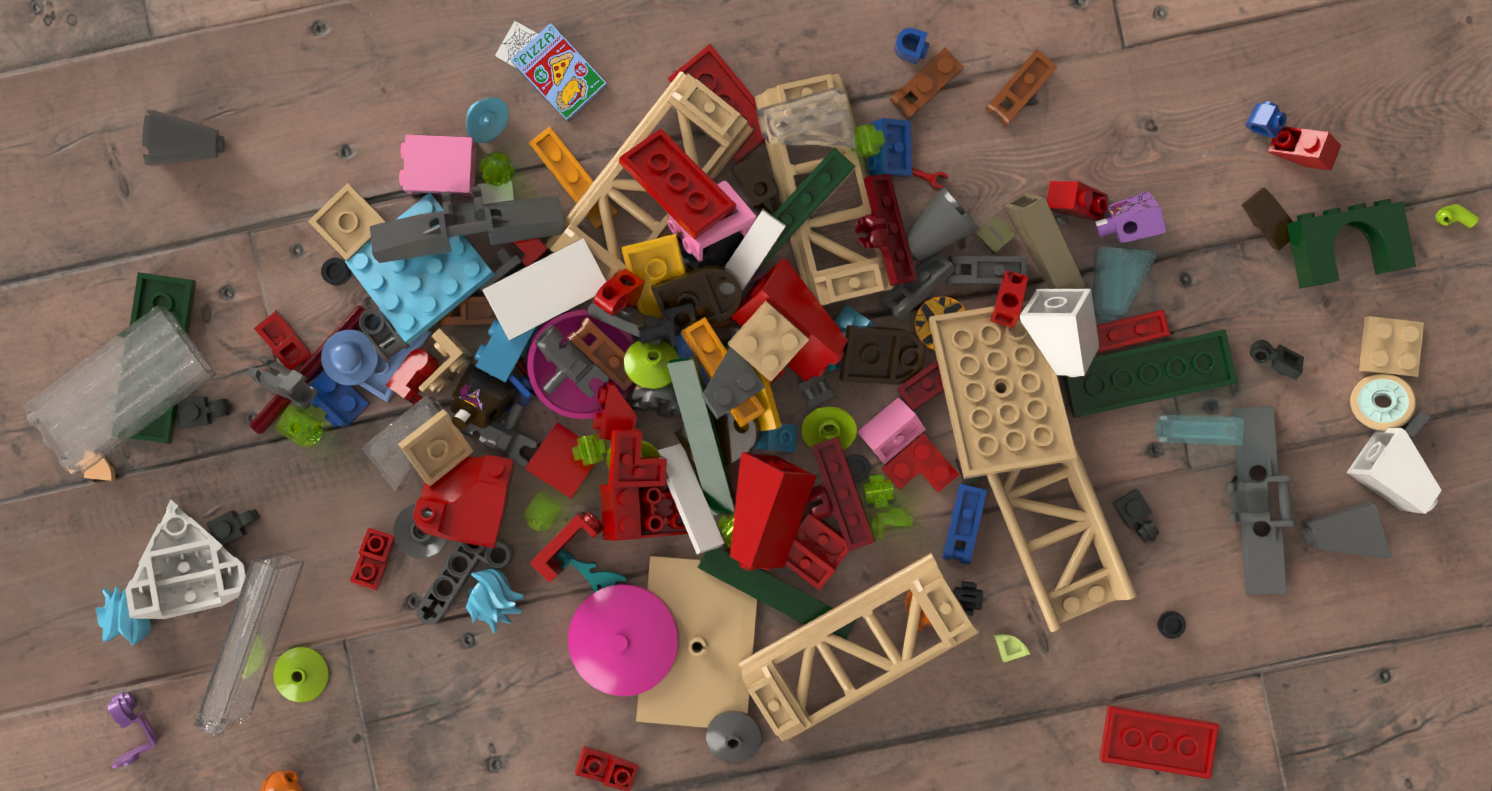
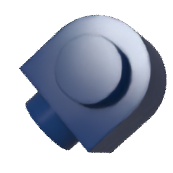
[894,28,930,64]
[1246,101,1287,138]

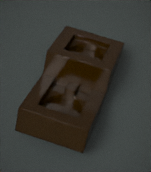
[1242,188,1293,250]

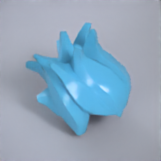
[466,568,524,633]
[96,586,152,646]

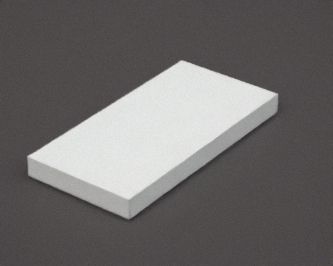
[483,238,606,340]

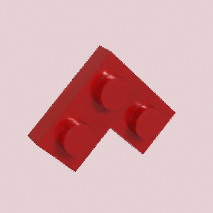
[609,429,667,488]
[881,433,959,493]

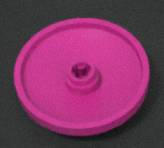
[527,308,635,419]
[568,584,679,696]

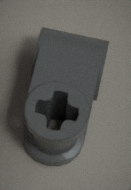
[359,309,410,363]

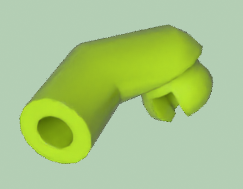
[1436,204,1479,228]

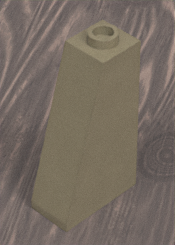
[1003,193,1086,289]

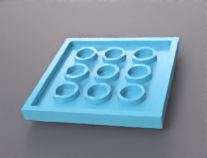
[344,193,495,345]

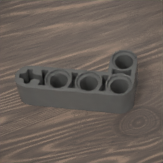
[417,536,514,625]

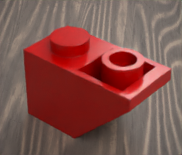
[1268,126,1341,171]
[1047,181,1108,221]
[593,379,637,440]

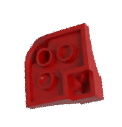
[413,454,514,548]

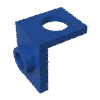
[506,374,537,414]

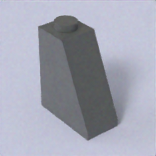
[1301,502,1392,559]

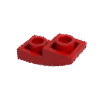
[350,527,395,591]
[574,746,639,791]

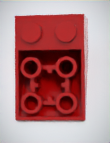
[600,480,688,541]

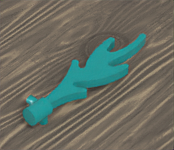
[556,548,627,592]

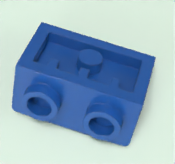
[866,118,912,177]
[309,370,371,427]

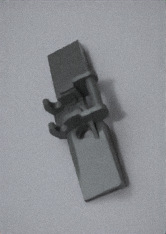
[370,186,565,263]
[1226,406,1296,595]

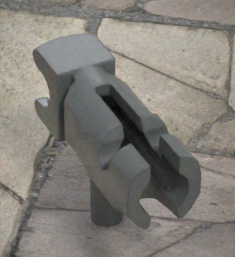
[535,324,609,397]
[248,356,318,411]
[459,402,541,467]

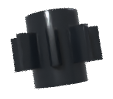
[953,581,983,616]

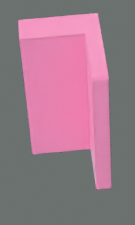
[857,398,926,465]

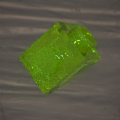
[871,507,913,541]

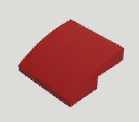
[525,422,603,499]
[785,511,849,591]

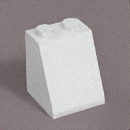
[1020,289,1099,377]
[1347,428,1442,514]

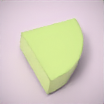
[994,634,1030,662]

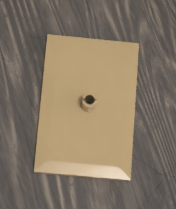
[929,301,1077,479]
[636,555,760,728]

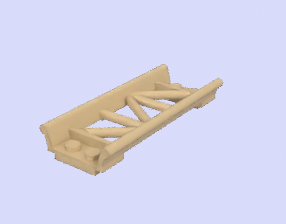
[544,71,753,286]
[754,74,895,306]
[987,438,1137,632]
[739,553,980,741]

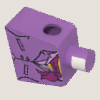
[1095,191,1166,243]

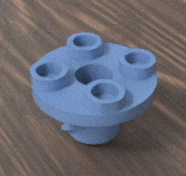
[321,330,380,385]

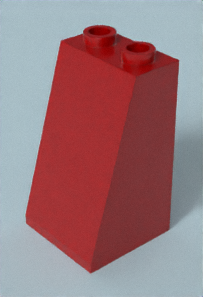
[732,257,848,382]
[730,452,817,571]

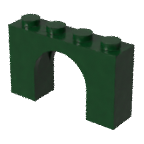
[1287,199,1416,289]

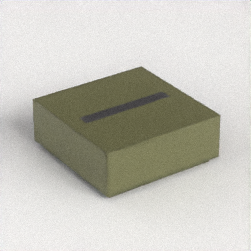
[976,215,1015,254]

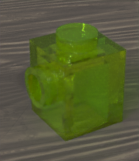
[274,406,324,447]
[523,491,565,532]

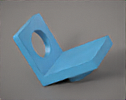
[754,424,798,453]

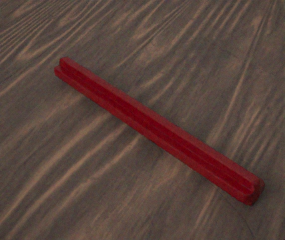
[249,305,367,434]

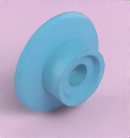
[466,97,509,143]

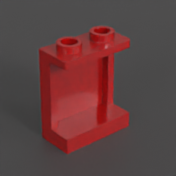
[530,511,602,583]

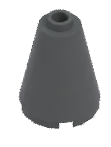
[142,110,225,166]
[906,187,980,262]

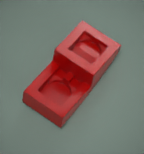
[254,310,312,371]

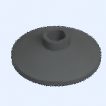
[394,504,448,558]
[706,711,761,762]

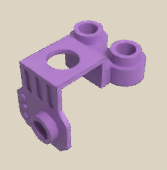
[107,692,159,769]

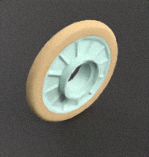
[1350,373,1416,431]

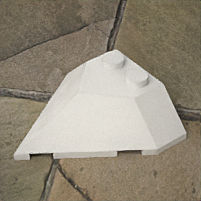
[125,500,249,619]

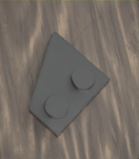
[701,347,765,419]

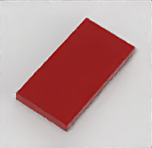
[668,44,765,164]
[619,128,737,240]
[1099,705,1219,779]

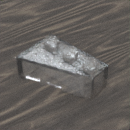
[756,87,856,148]
[361,395,444,492]

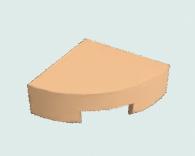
[84,450,115,481]

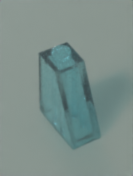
[1092,247,1157,322]
[1155,415,1244,446]

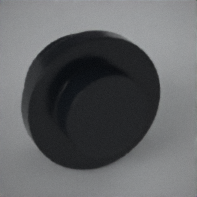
[1157,611,1186,639]

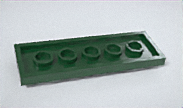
[113,272,196,444]
[1064,329,1237,418]

